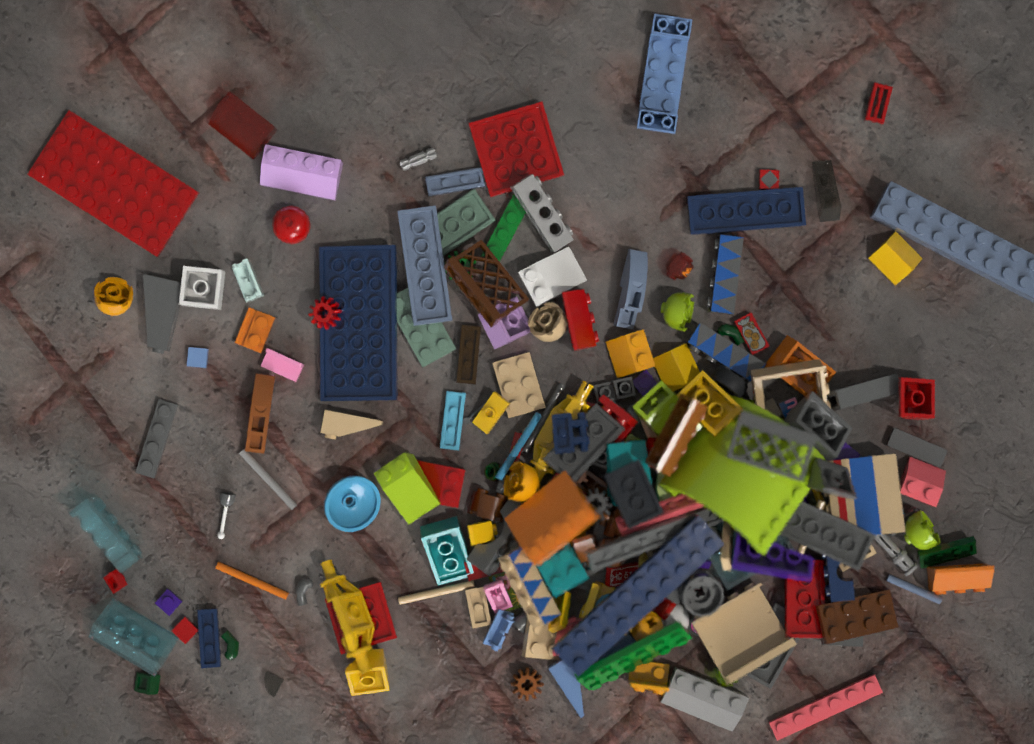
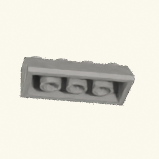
[660,666,749,732]

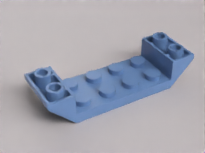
[637,14,692,134]

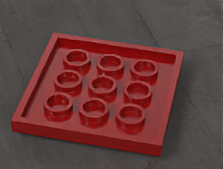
[469,102,564,198]

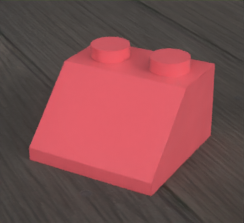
[899,456,946,507]

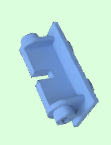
[482,609,514,651]

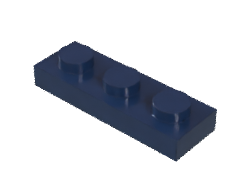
[197,608,222,668]

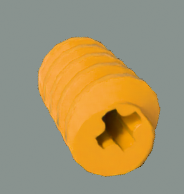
[631,612,663,641]

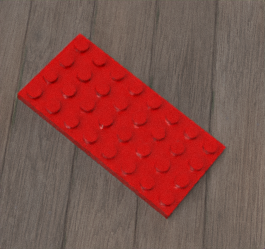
[27,110,199,257]

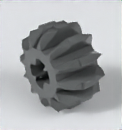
[585,488,613,521]

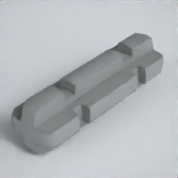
[400,148,437,171]

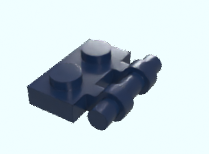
[552,412,590,454]

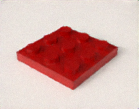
[325,582,397,654]

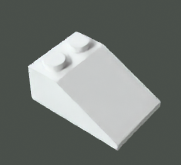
[518,247,587,308]

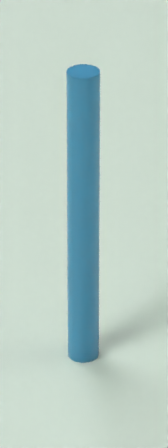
[495,412,542,481]

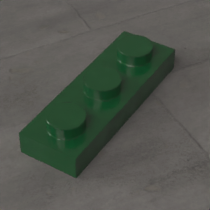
[917,536,977,569]

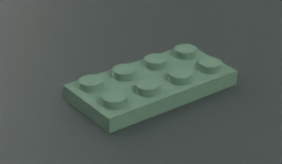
[397,288,456,367]

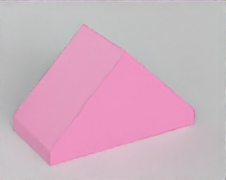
[483,578,513,613]

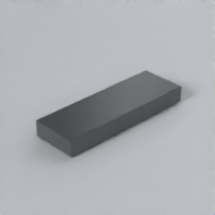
[886,428,948,468]

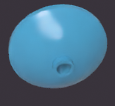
[324,476,381,532]

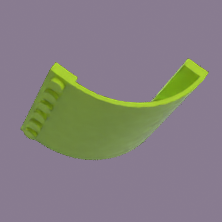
[659,395,827,555]

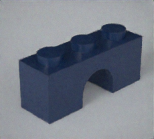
[822,554,855,602]

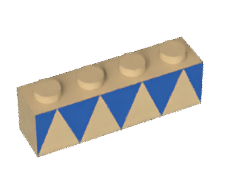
[498,546,560,628]

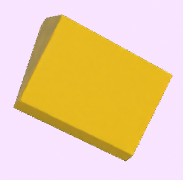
[868,231,923,285]
[653,343,700,392]

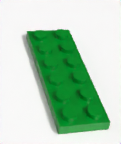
[575,620,692,691]

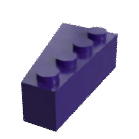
[731,530,814,582]

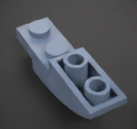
[613,249,648,329]

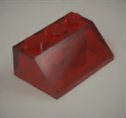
[208,91,277,160]

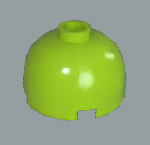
[661,292,694,332]
[904,510,941,550]

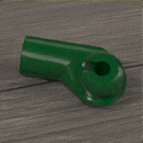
[717,324,745,346]

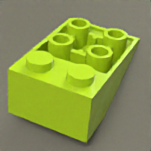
[633,380,703,436]

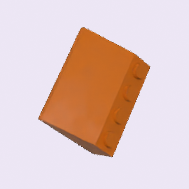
[504,470,601,566]

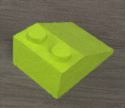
[374,452,441,524]

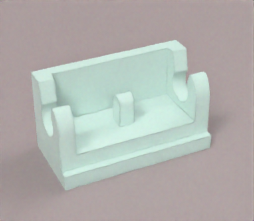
[232,259,264,303]

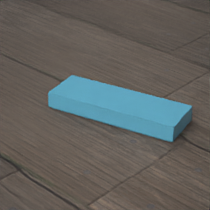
[440,391,466,451]

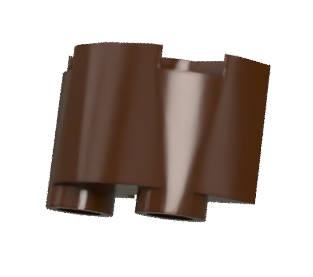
[467,488,508,523]

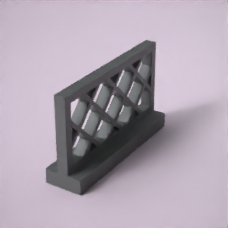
[726,411,818,482]

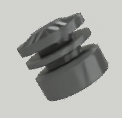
[677,568,724,617]

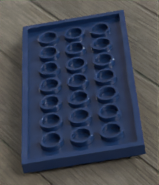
[319,245,398,401]

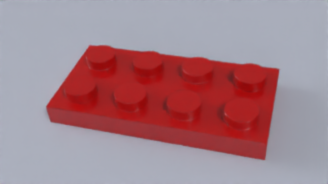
[785,560,825,638]

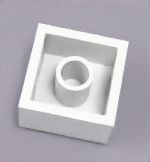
[179,266,225,310]

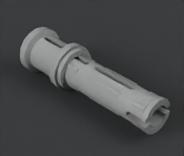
[874,534,919,576]

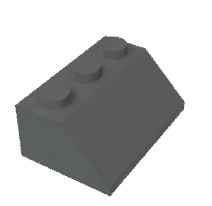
[784,391,852,460]

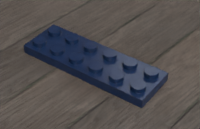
[687,187,806,235]

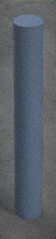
[886,574,943,604]

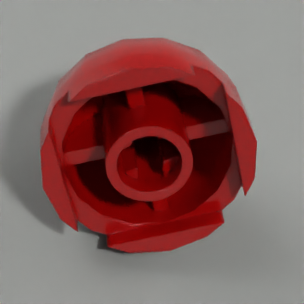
[272,205,311,244]

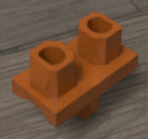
[600,505,622,538]

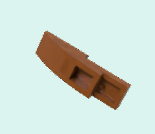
[245,373,275,454]

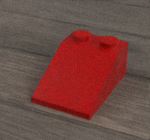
[417,460,466,508]

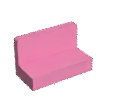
[261,348,304,382]

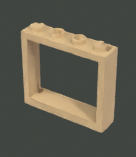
[750,359,831,409]

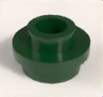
[484,462,501,481]

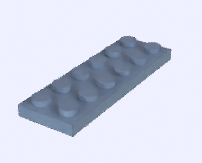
[397,206,452,326]

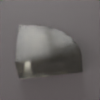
[264,671,284,698]

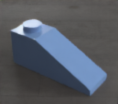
[548,659,584,718]

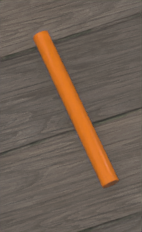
[215,562,289,600]

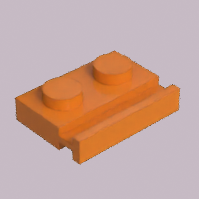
[235,307,276,353]

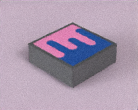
[777,396,798,420]

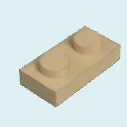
[465,586,492,628]

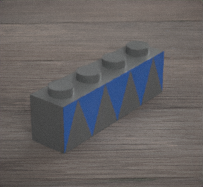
[707,235,744,315]
[687,323,766,385]

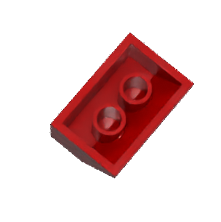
[561,289,599,351]

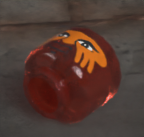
[665,251,694,281]

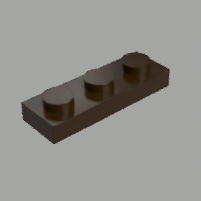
[456,325,481,385]

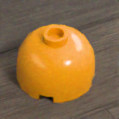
[94,277,133,316]
[503,461,540,502]

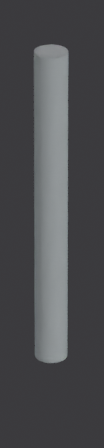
[239,449,297,510]

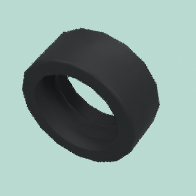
[710,366,748,398]

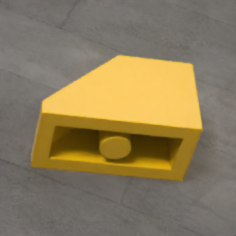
[468,520,498,545]

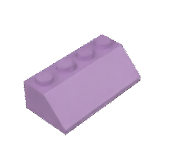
[260,144,343,200]

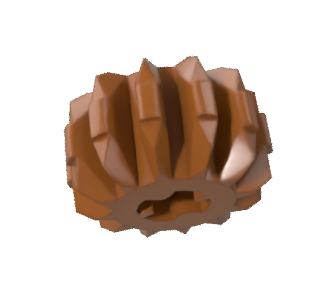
[511,667,544,701]

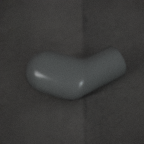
[295,578,313,606]

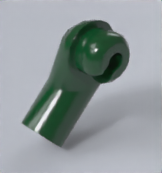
[221,630,239,660]

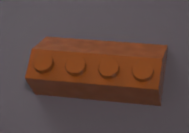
[644,393,707,476]

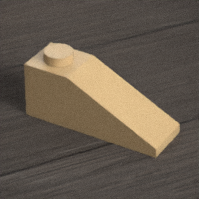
[320,410,383,440]

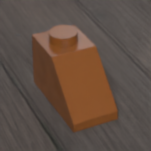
[572,535,599,565]

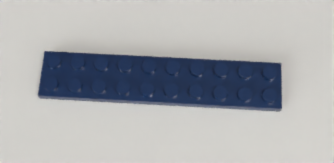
[551,514,724,677]

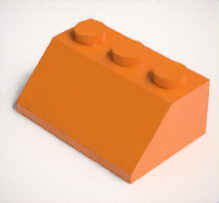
[927,563,994,595]

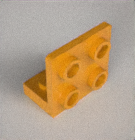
[628,661,670,694]

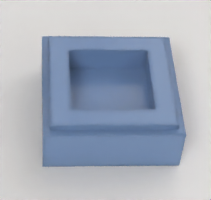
[187,347,209,368]

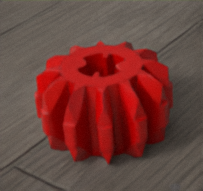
[308,296,342,330]

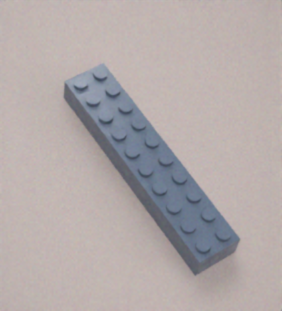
[869,181,1034,303]

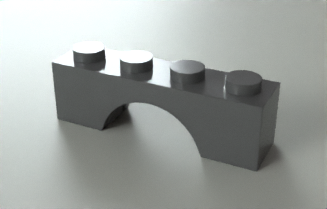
[466,499,523,576]

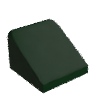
[134,672,161,695]

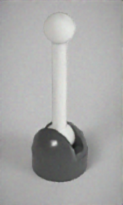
[217,492,236,539]

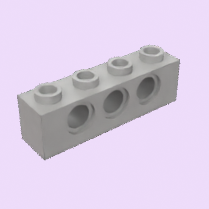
[510,174,574,252]

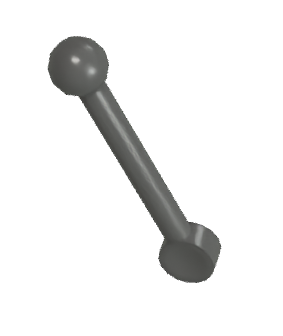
[463,396,490,425]

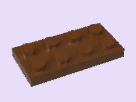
[816,589,899,644]

